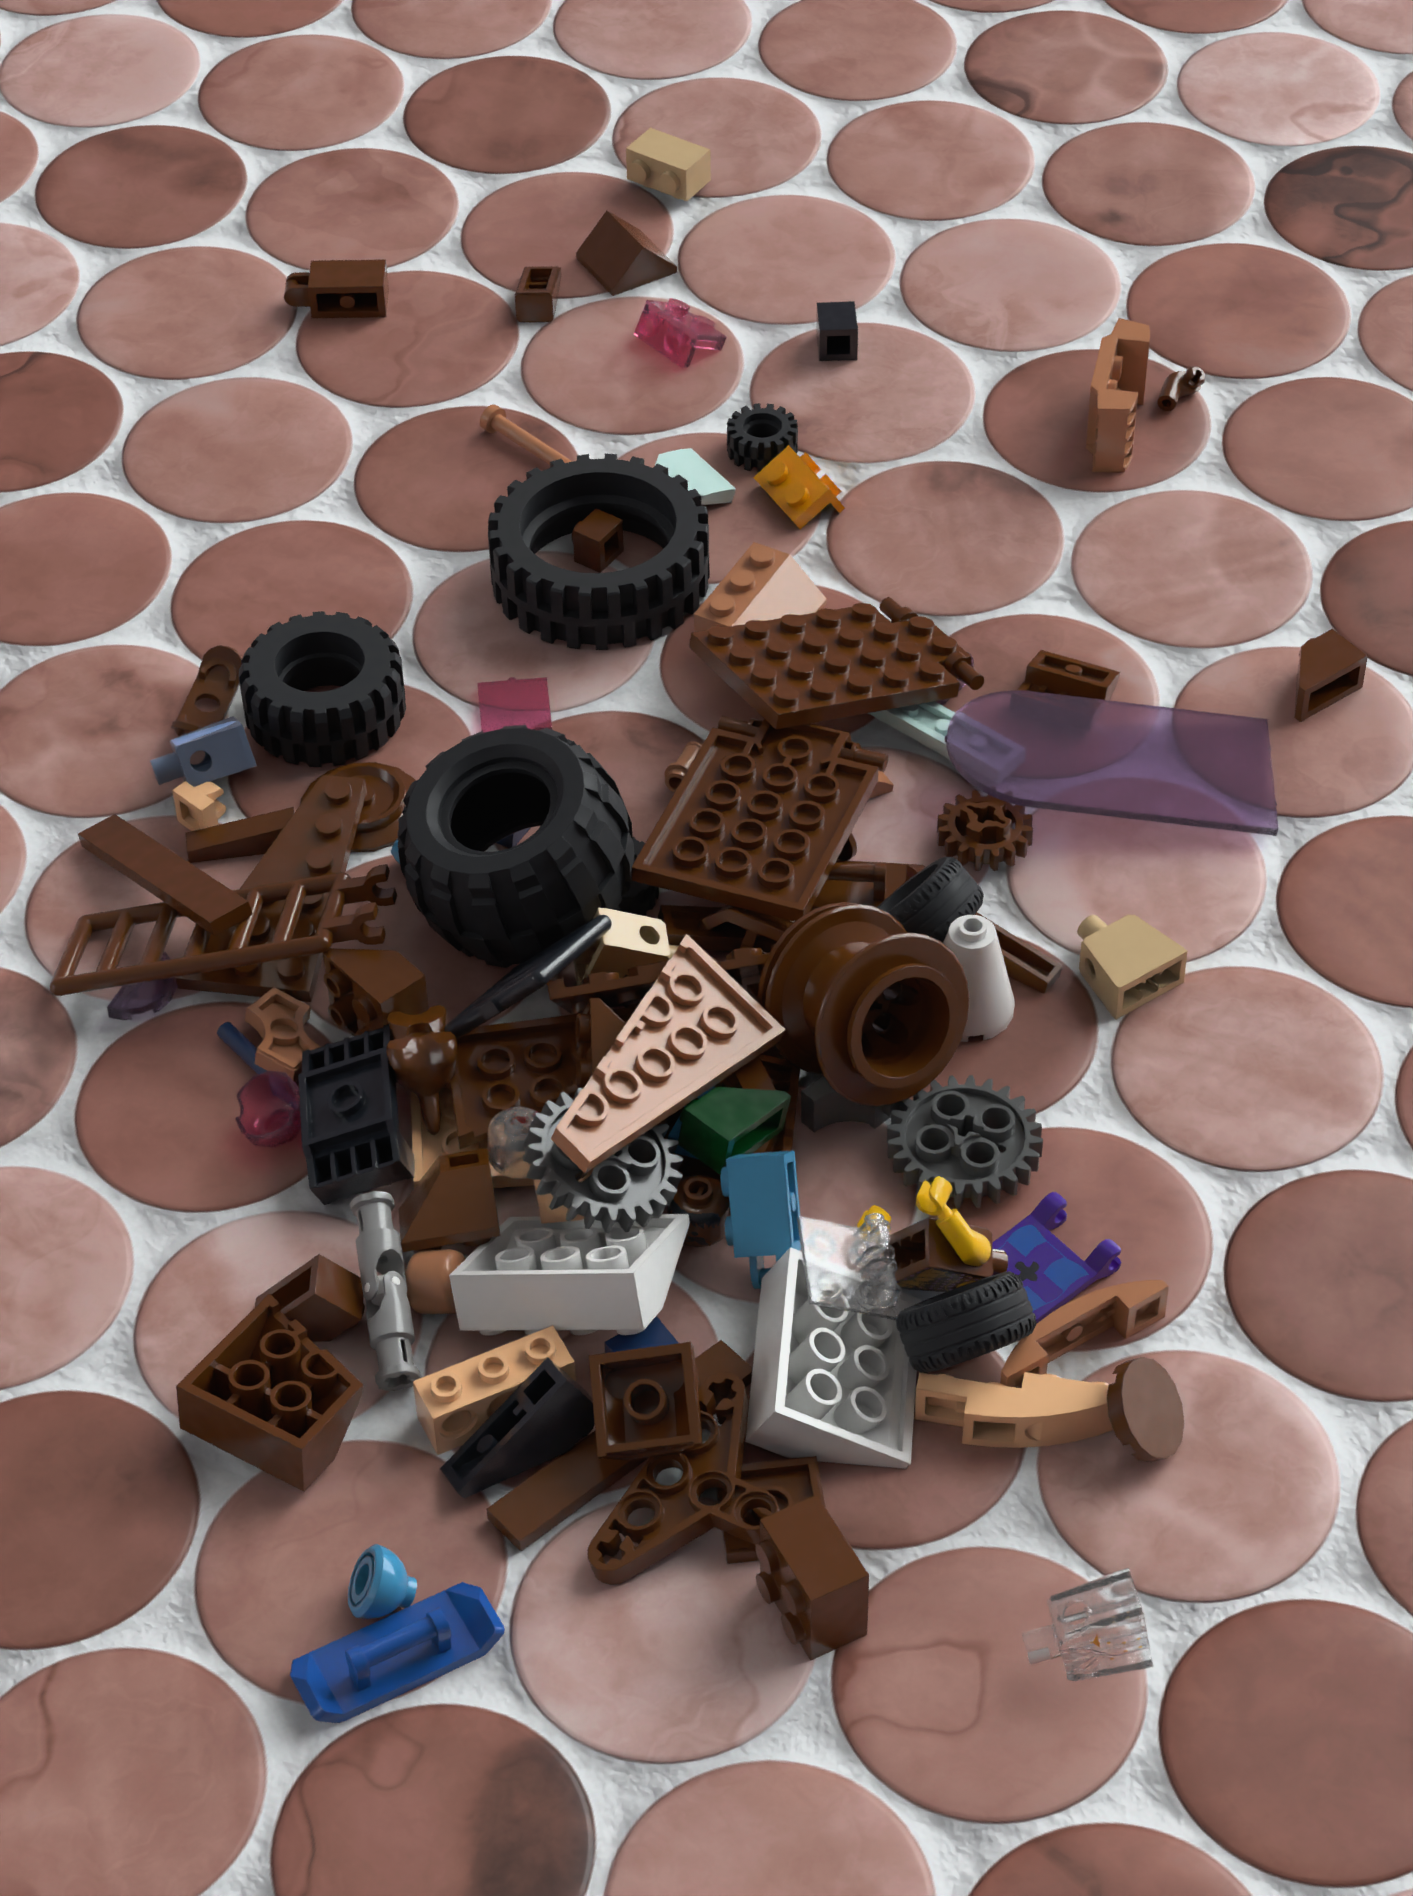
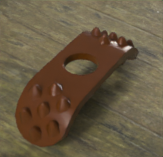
[171,645,242,736]

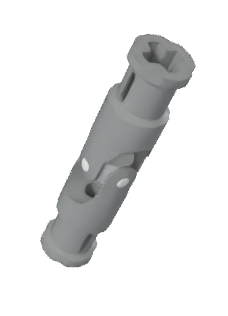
[350,1191,421,1391]

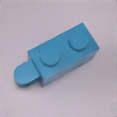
[720,1150,803,1289]

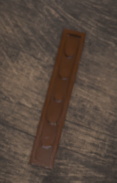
[78,814,253,936]
[487,1340,753,1552]

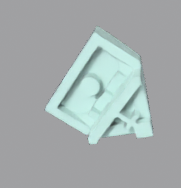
[655,448,736,505]

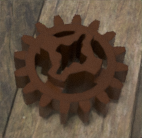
[937,790,1033,871]

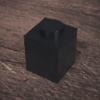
[816,301,858,361]

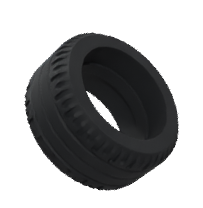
[877,857,984,943]
[896,1271,1037,1373]

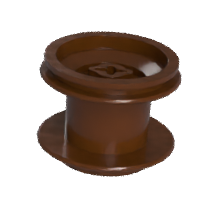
[758,902,969,1107]

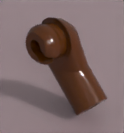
[1157,366,1206,411]

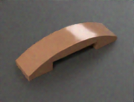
[1000,1280,1169,1388]

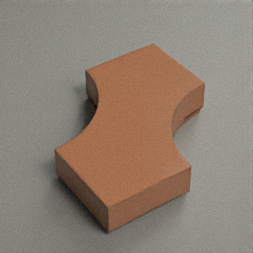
[245,987,320,1084]

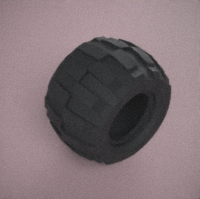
[398,725,635,968]

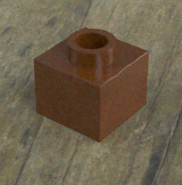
[571,509,624,573]

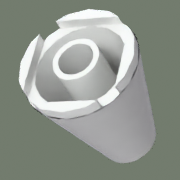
[943,915,1015,1042]

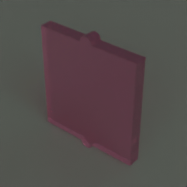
[477,677,552,733]

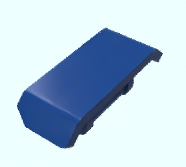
[290,1582,505,1723]

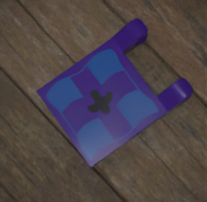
[992,1192,1121,1323]

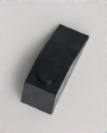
[440,1357,595,1499]

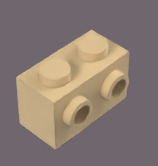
[626,128,711,201]

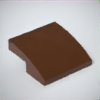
[1008,650,1120,735]

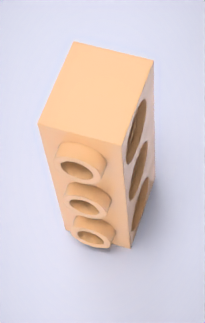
[413,1325,576,1455]

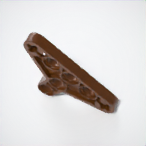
[587,1372,780,1585]

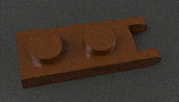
[657,905,777,953]

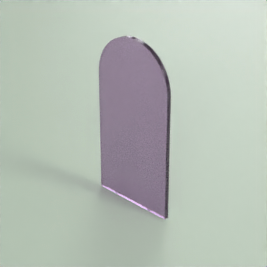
[944,690,1278,836]

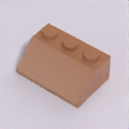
[694,542,827,632]

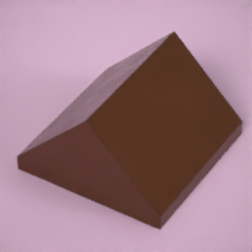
[576,211,677,296]

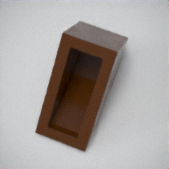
[1295,629,1368,722]
[255,1254,365,1342]

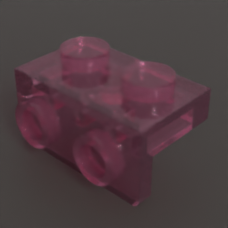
[634,298,727,368]

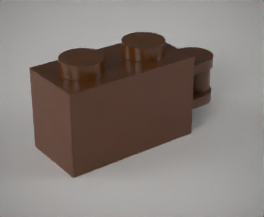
[284,259,389,318]

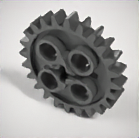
[887,1075,1043,1208]
[523,1087,683,1233]

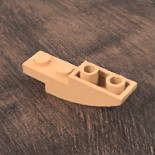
[915,1372,1113,1448]

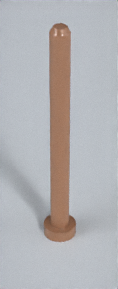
[479,404,573,465]

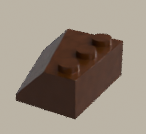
[176,1293,364,1491]

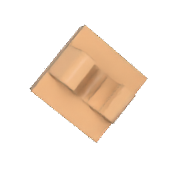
[172,781,226,831]

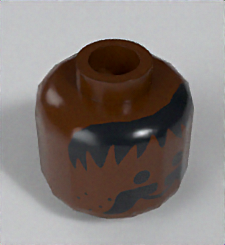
[667,1175,731,1248]

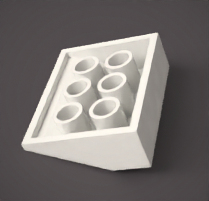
[449,1214,690,1336]
[745,1247,921,1469]

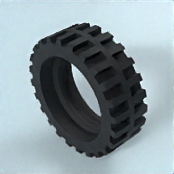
[488,453,710,650]

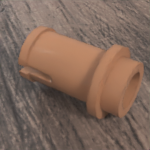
[664,741,703,793]

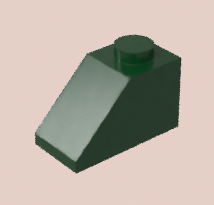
[678,1087,791,1175]

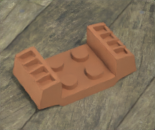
[1086,318,1150,472]

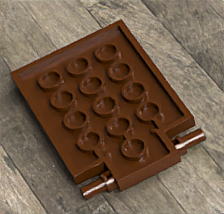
[689,597,984,730]
[632,716,888,922]

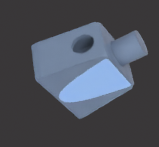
[150,716,257,787]

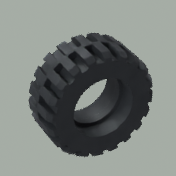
[239,611,406,767]

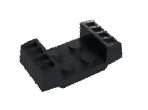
[298,1024,415,1205]

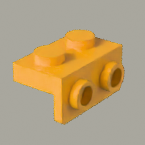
[753,445,845,530]

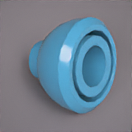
[348,1544,417,1619]

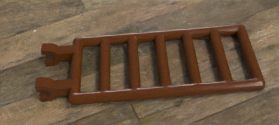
[50,864,397,996]

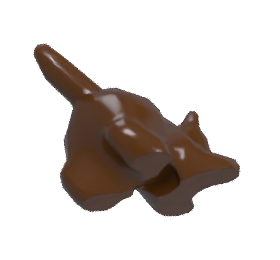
[386,1005,457,1136]

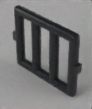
[444,915,612,1040]

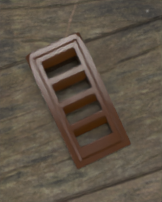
[515,266,561,322]

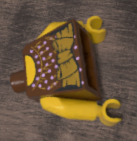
[857,1176,1008,1292]

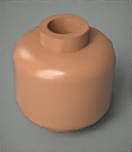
[404,1249,466,1314]

